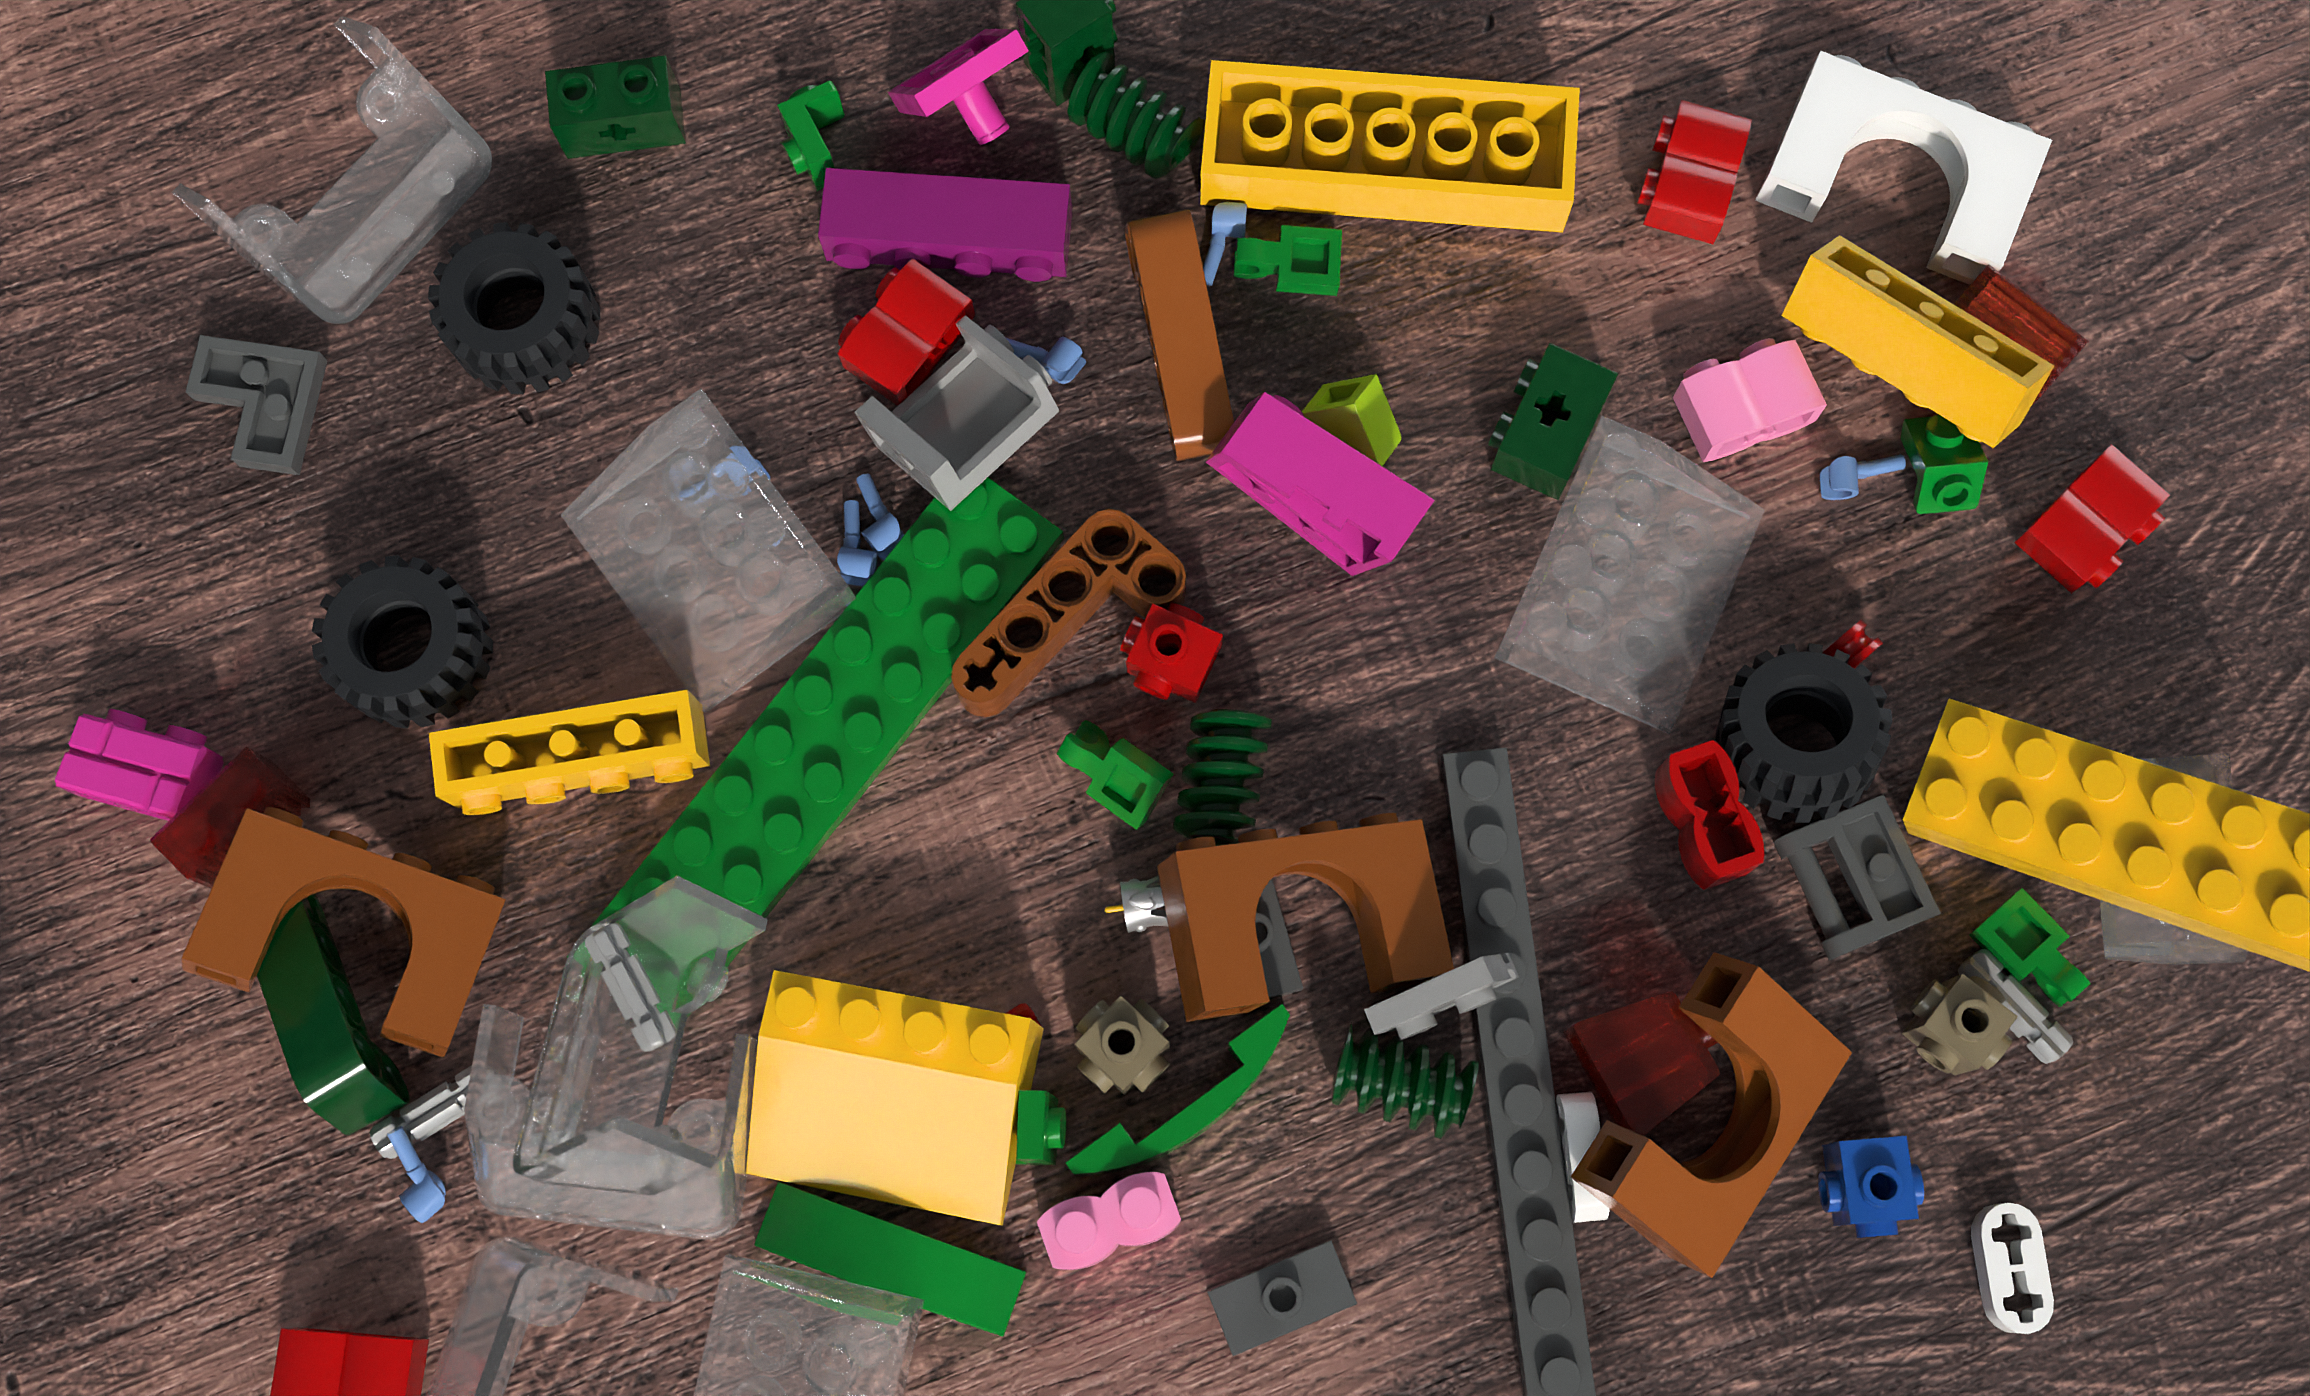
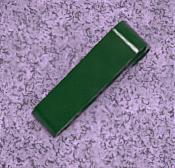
[257,894,410,1136]

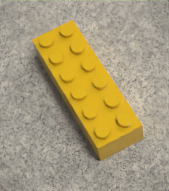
[1200,60,1580,233]
[1902,698,2310,972]

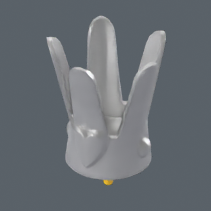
[1105,875,1168,933]

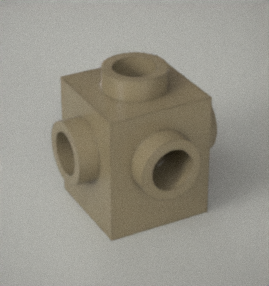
[1901,974,2018,1075]
[1075,996,1170,1096]

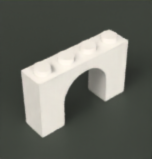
[1755,51,2052,290]

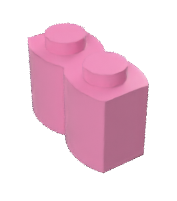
[1673,338,1827,462]
[1037,1172,1181,1270]

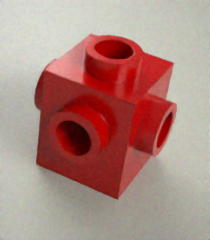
[1120,603,1223,703]

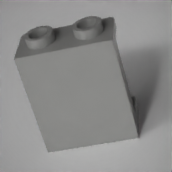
[854,315,1059,511]

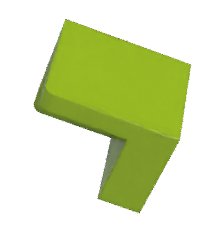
[1302,374,1401,466]

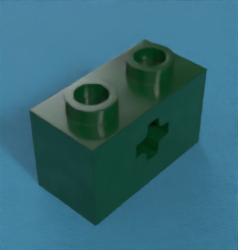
[1016,0,1118,106]
[545,55,686,159]
[1488,343,1619,501]

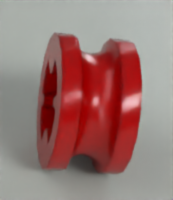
[1822,619,1884,669]

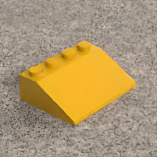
[746,970,1044,1226]

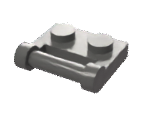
[1773,795,1941,961]

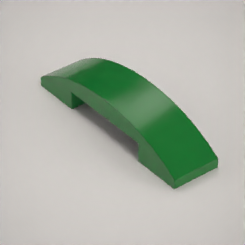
[1066,1004,1290,1177]
[754,1182,1027,1337]

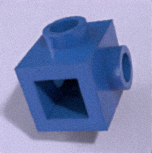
[1818,1136,1924,1238]

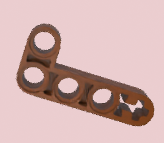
[1125,209,1234,461]
[951,509,1186,717]

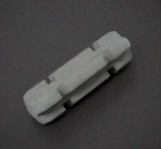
[585,922,677,1052]
[1958,949,2073,1064]
[370,1064,498,1159]

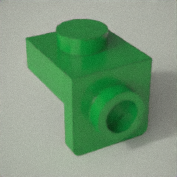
[777,81,845,191]
[1900,415,1989,514]
[1015,1090,1066,1165]

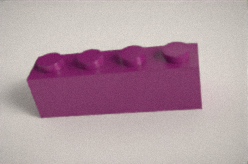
[818,168,1073,282]

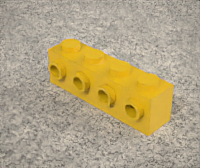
[1781,235,2054,448]
[429,690,710,815]

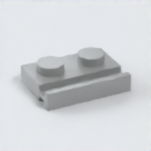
[1364,953,1519,1040]

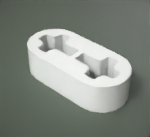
[1556,1092,1609,1223]
[1971,1203,2054,1334]

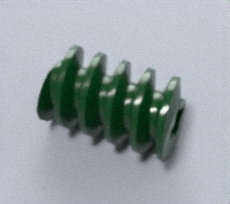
[1067,51,1205,179]
[1173,709,1272,846]
[1331,1022,1479,1139]

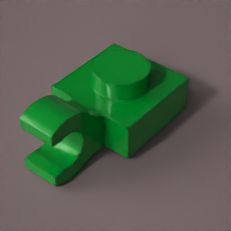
[1233,225,1342,296]
[1057,720,1174,830]
[1969,888,2091,1007]

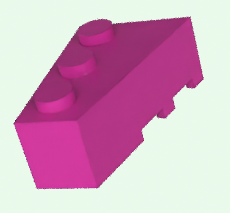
[1206,392,1435,576]

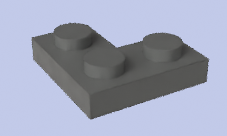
[185,335,328,475]

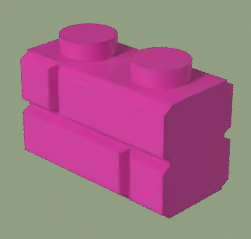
[55,709,224,829]

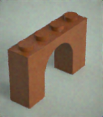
[181,807,506,1058]
[1157,813,1454,1022]
[1571,952,1852,1278]

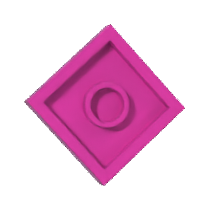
[888,29,1029,145]

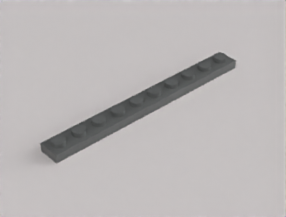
[1441,747,1596,1396]

